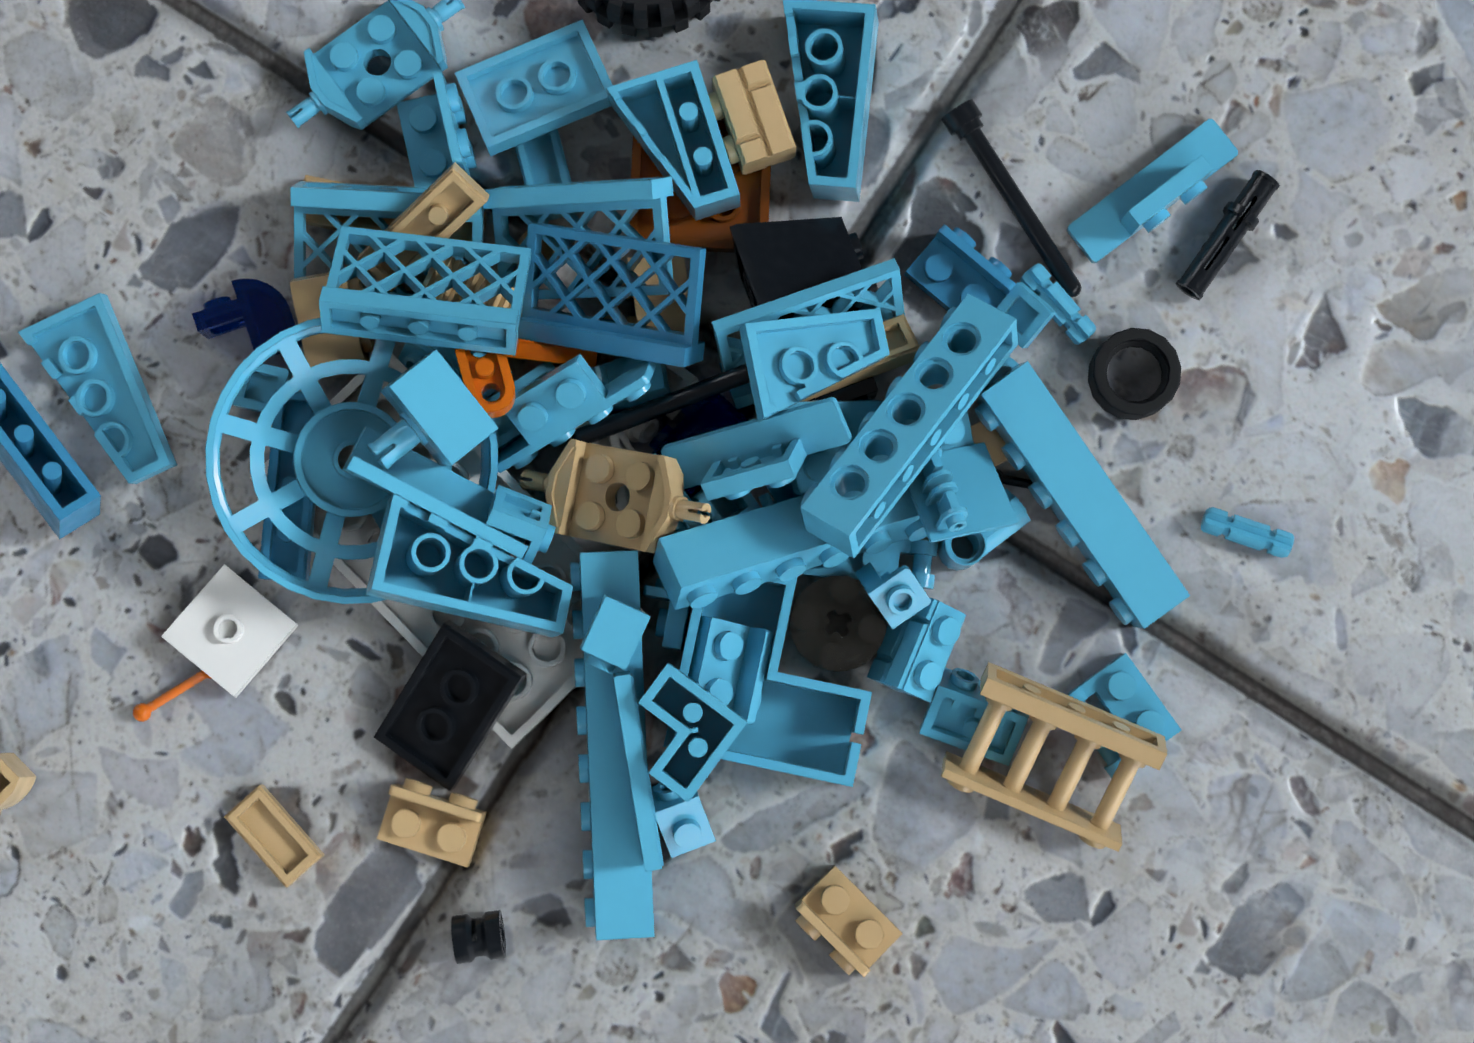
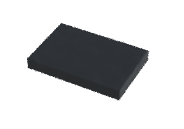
[374,619,527,791]

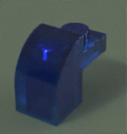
[192,279,303,357]

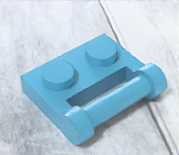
[1066,653,1182,778]

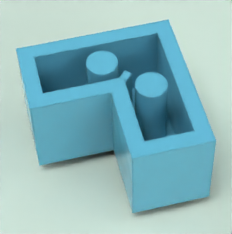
[638,663,748,803]

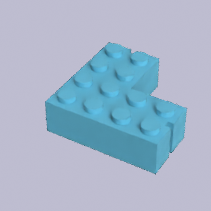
[663,578,872,787]

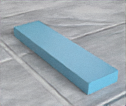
[613,671,664,872]

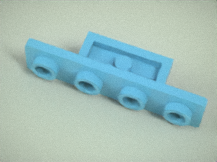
[1067,119,1238,263]
[498,354,657,473]
[661,397,852,501]

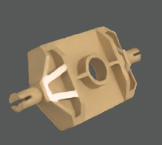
[520,439,711,554]

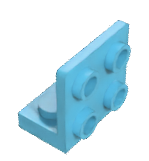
[397,71,477,188]

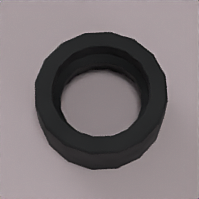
[1088,328,1181,420]

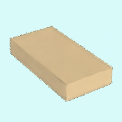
[224,784,325,888]

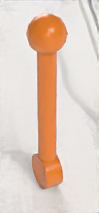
[133,670,212,722]

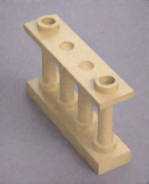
[941,662,1168,852]

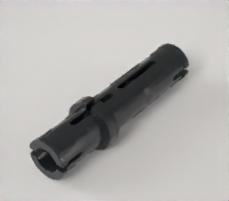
[1176,170,1280,300]

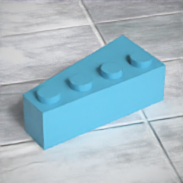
[365,493,573,638]

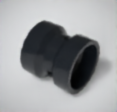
[451,910,506,964]

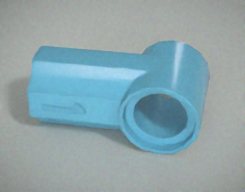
[938,488,1031,571]

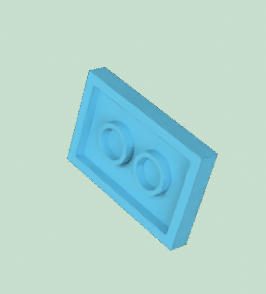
[455,19,613,157]

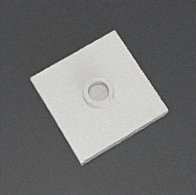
[161,564,299,698]

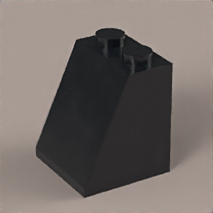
[730,217,878,320]

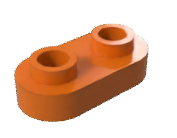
[455,349,516,418]

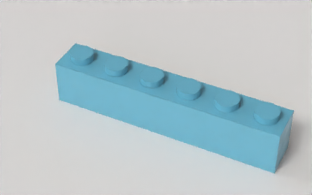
[974,361,1190,629]
[653,489,927,610]

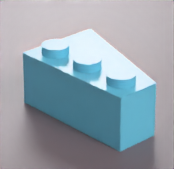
[606,60,740,221]

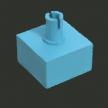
[367,349,498,470]

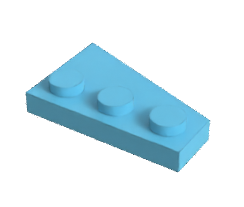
[739,308,890,423]

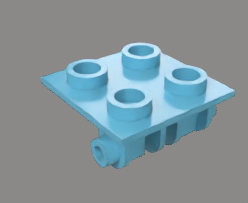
[908,442,1019,543]

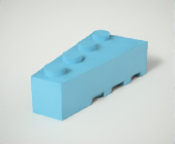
[783,0,879,202]

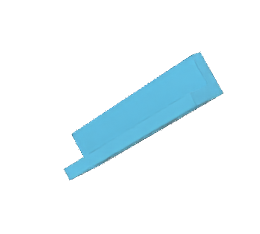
[342,426,528,559]

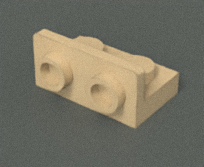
[377,778,487,867]
[794,865,903,977]

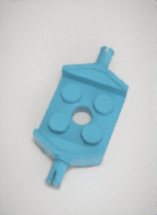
[286,0,465,130]

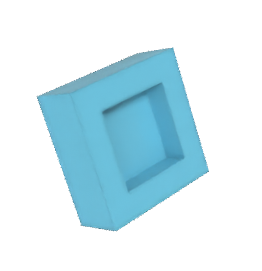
[997,282,1057,348]
[232,359,292,413]

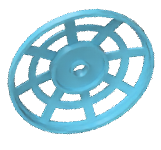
[205,318,498,604]

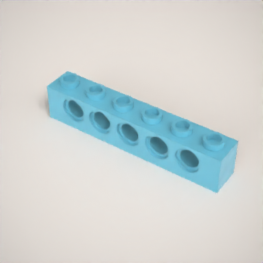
[800,294,1018,559]

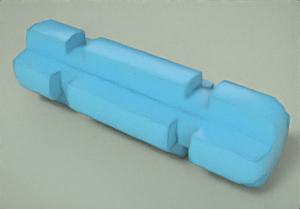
[1020,263,1096,345]
[1201,507,1294,558]

